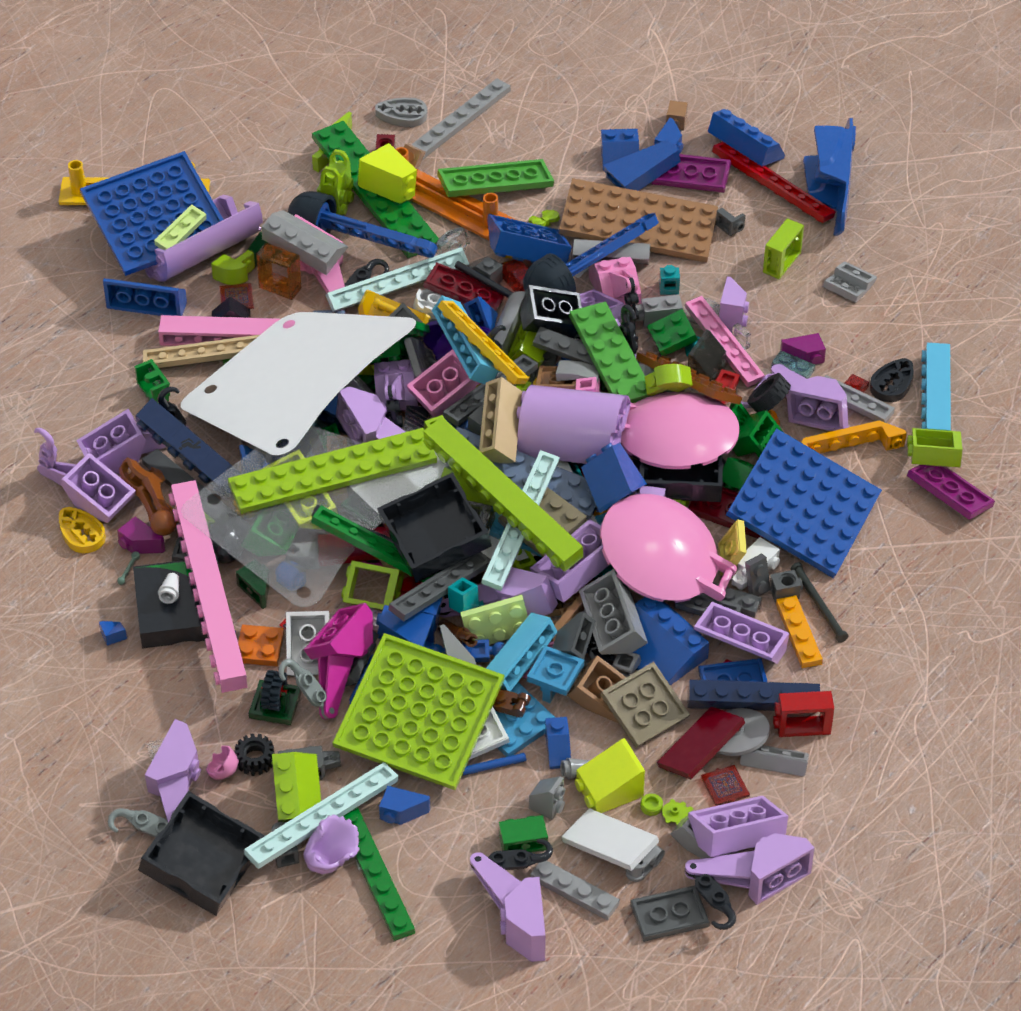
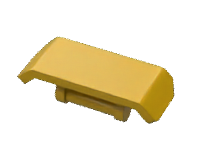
[358,290,430,324]

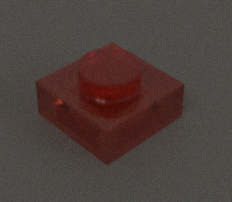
[844,374,869,393]

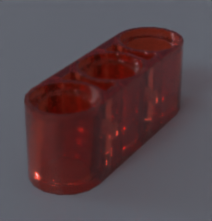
[501,259,528,292]

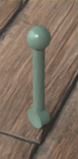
[117,551,140,585]

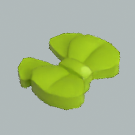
[528,210,560,227]

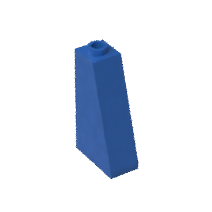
[603,140,681,191]

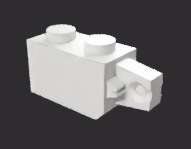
[731,537,780,590]

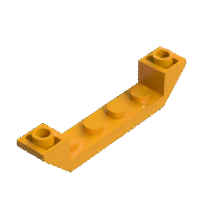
[801,420,907,453]

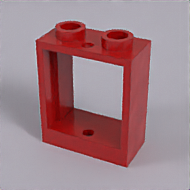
[773,691,834,737]

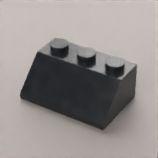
[520,285,582,338]

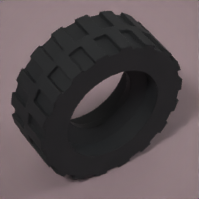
[747,373,791,413]

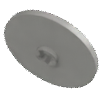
[717,708,770,756]

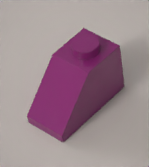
[780,333,826,366]
[117,516,166,554]

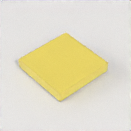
[718,519,747,576]

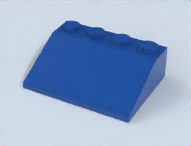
[487,214,572,264]
[632,597,709,685]

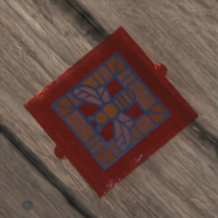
[220,283,254,309]
[701,765,750,806]

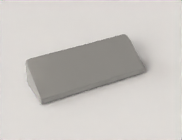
[740,745,809,776]

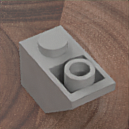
[529,776,565,820]

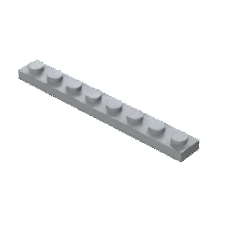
[411,78,511,160]

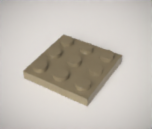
[498,487,587,557]
[600,662,690,748]

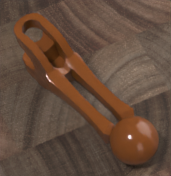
[119,457,177,536]

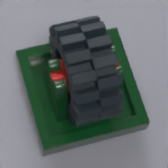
[248,670,302,725]

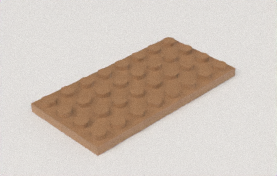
[559,178,718,263]

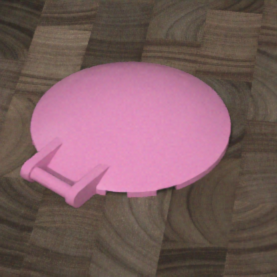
[621,392,739,469]
[600,494,737,603]

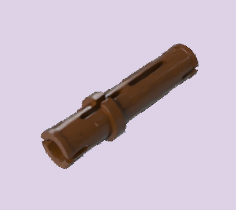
[438,619,478,647]

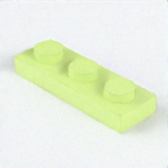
[154,205,207,250]

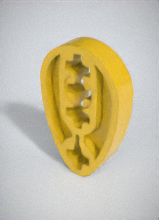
[59,507,106,554]

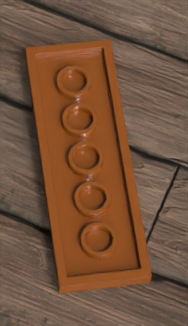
[636,351,743,405]

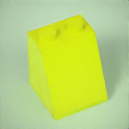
[358,143,417,204]
[574,738,645,813]

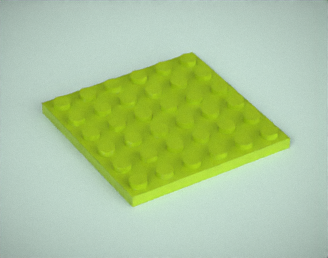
[332,633,505,790]

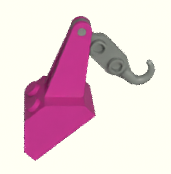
[278,603,373,720]

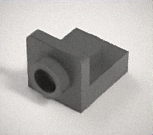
[715,208,746,236]

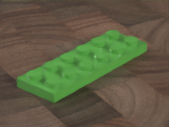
[437,159,554,197]
[569,301,650,403]

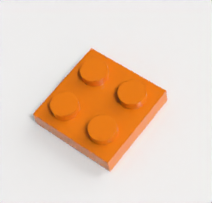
[238,624,284,667]

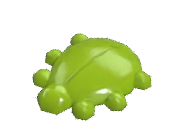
[662,799,693,825]

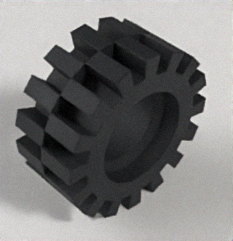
[234,733,275,776]

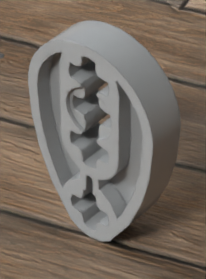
[375,98,427,127]

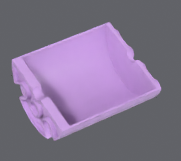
[517,385,631,464]

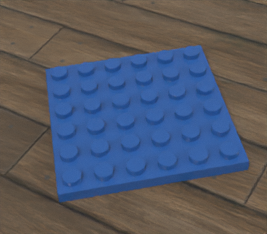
[80,151,224,276]
[726,428,882,579]

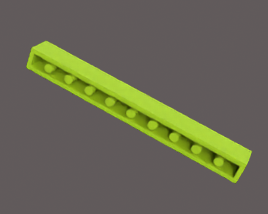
[423,417,583,572]

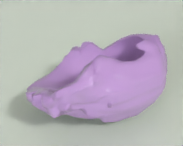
[303,814,359,874]

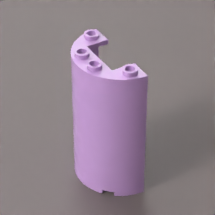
[145,194,263,282]

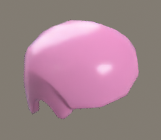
[206,745,239,780]

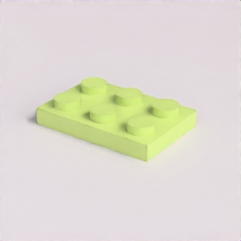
[460,595,528,645]

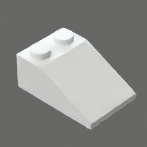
[286,611,330,676]

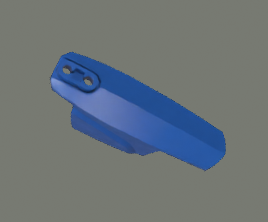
[803,118,856,236]

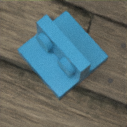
[527,646,584,703]

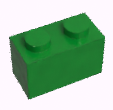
[499,815,548,852]

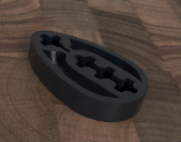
[870,358,914,402]

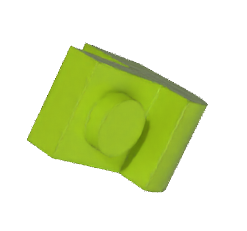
[211,250,255,285]
[644,364,693,396]

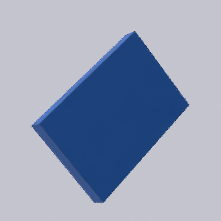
[698,658,768,682]

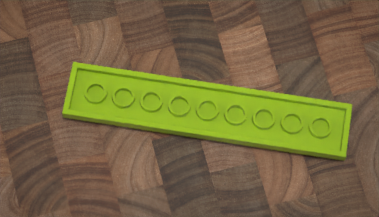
[228,428,437,514]

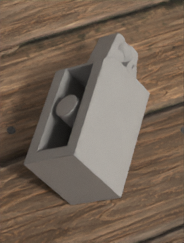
[636,294,683,327]

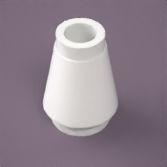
[158,573,179,604]

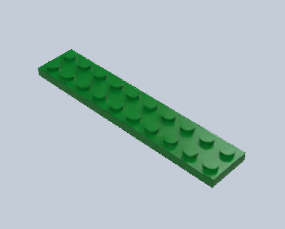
[312,120,440,258]

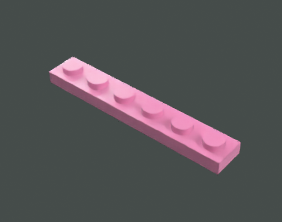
[685,296,765,387]

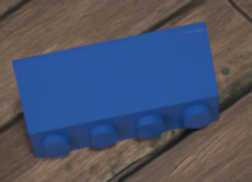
[707,109,785,166]
[103,278,187,316]

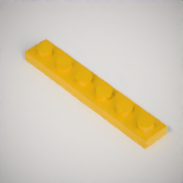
[437,300,529,385]

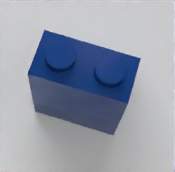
[581,442,647,513]
[376,605,435,648]

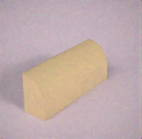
[479,377,522,464]

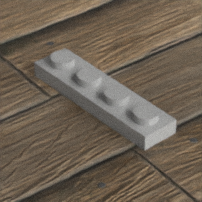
[825,375,895,423]
[530,861,620,921]

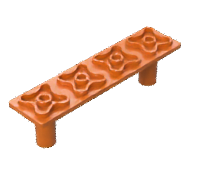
[396,147,516,241]

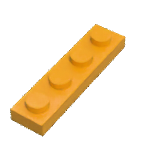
[776,595,823,669]

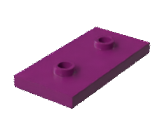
[652,154,731,193]
[907,465,995,520]

